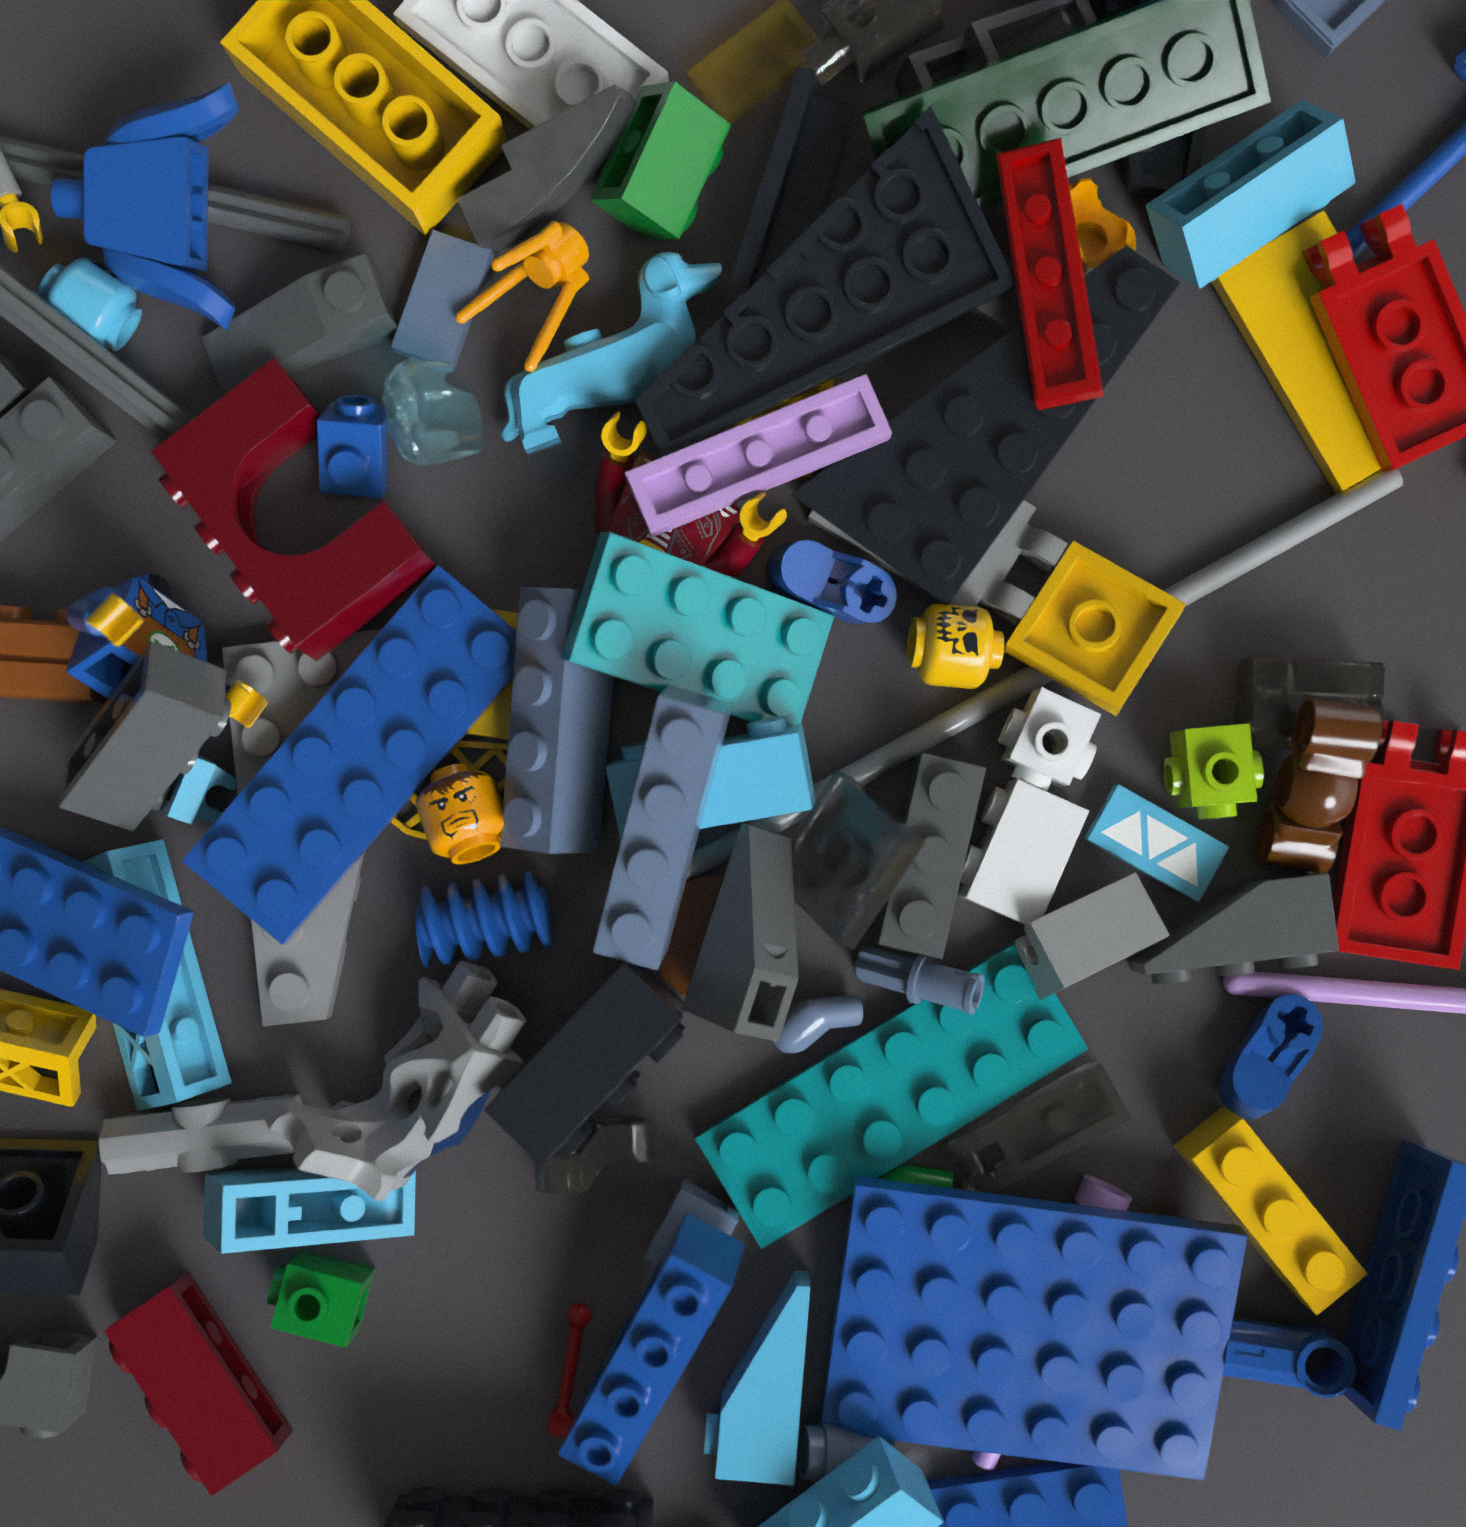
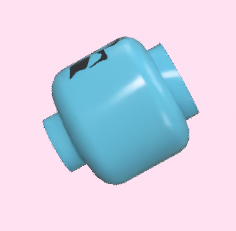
[38,257,142,352]

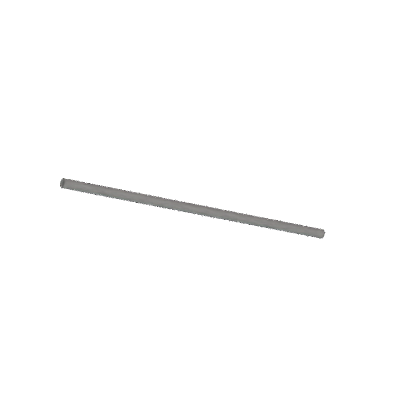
[687,469,1403,881]

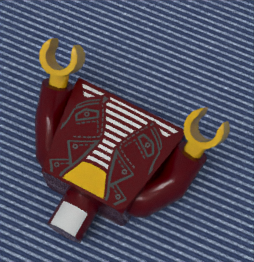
[594,412,787,578]

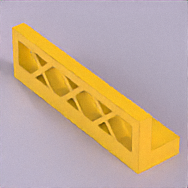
[0,989,97,1107]

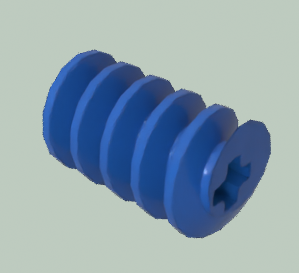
[415,870,555,967]

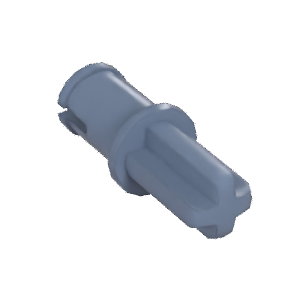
[854,946,985,1015]

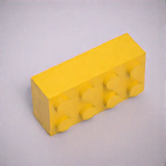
[220,0,508,236]

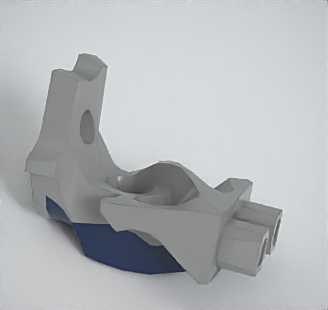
[265,961,527,1201]

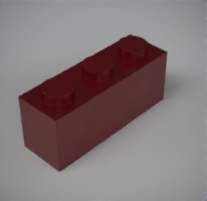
[104,1271,293,1497]

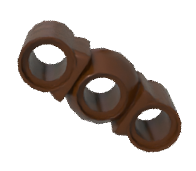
[1255,697,1381,873]

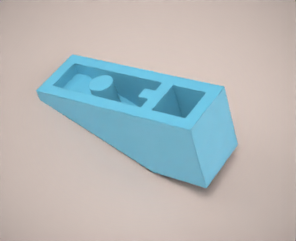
[203,1168,416,1253]
[704,1270,810,1486]

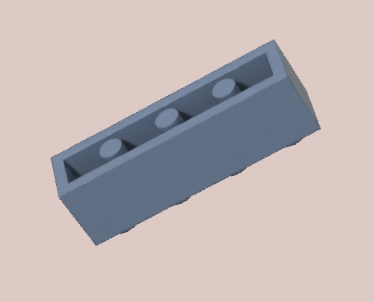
[500,587,614,854]
[593,685,733,970]

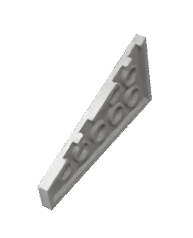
[222,629,382,1027]

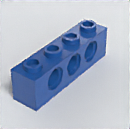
[558,1212,745,1486]

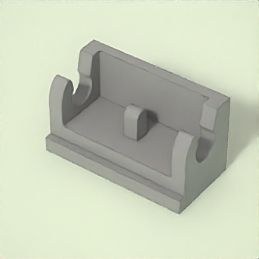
[1015,872,1170,1000]

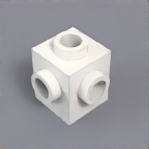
[998,687,1101,792]

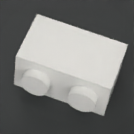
[958,779,1089,925]

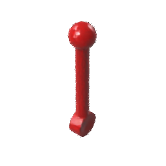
[547,1303,591,1437]

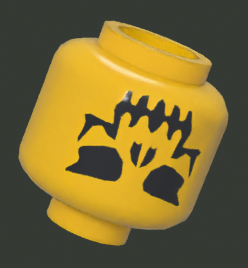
[907,603,1004,689]

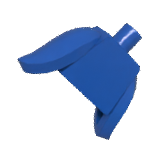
[51,82,239,331]

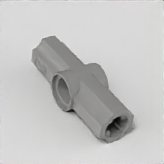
[99,1094,303,1175]

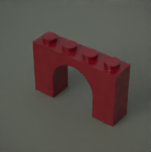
[151,358,437,661]

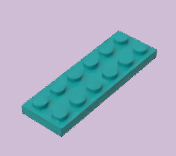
[695,938,1089,1249]

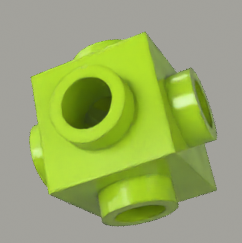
[1164,723,1264,819]

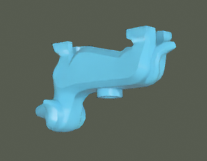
[500,252,723,455]

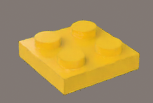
[1005,541,1186,716]

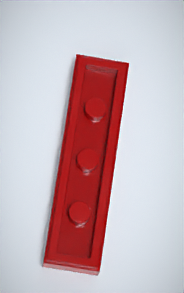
[996,138,1104,410]

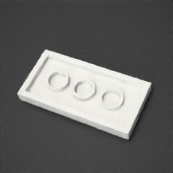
[393,0,669,178]

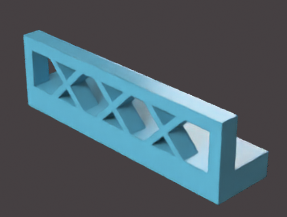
[82,839,232,1111]

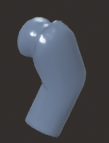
[771,994,863,1054]

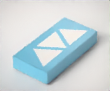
[1084,784,1229,902]

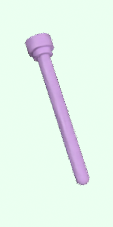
[1223,971,1466,1014]

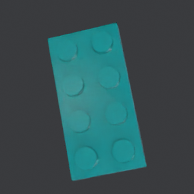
[560,532,834,726]

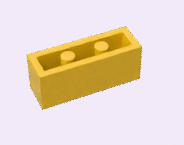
[1173,1107,1368,1315]

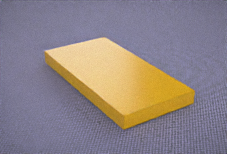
[1211,210,1381,494]

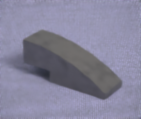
[457,84,637,251]

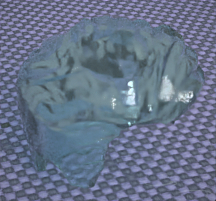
[382,357,483,465]

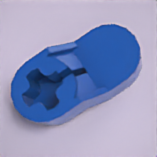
[766,540,897,624]
[1218,994,1323,1119]

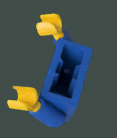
[66,574,269,728]

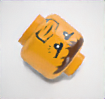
[416,764,504,864]

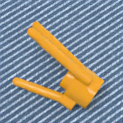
[455,221,589,372]

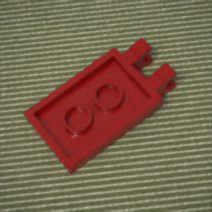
[1302,204,1466,472]
[1333,720,1466,970]

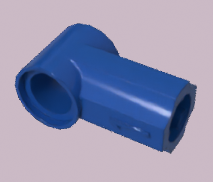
[1223,1316,1356,1398]

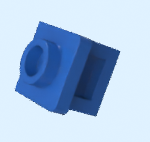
[317,394,393,498]

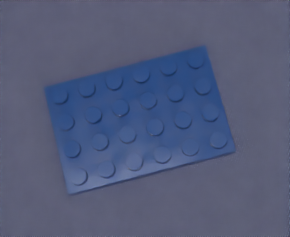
[819,1176,1247,1480]

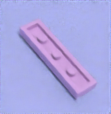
[625,374,892,538]

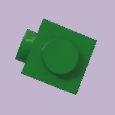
[267,1249,376,1348]

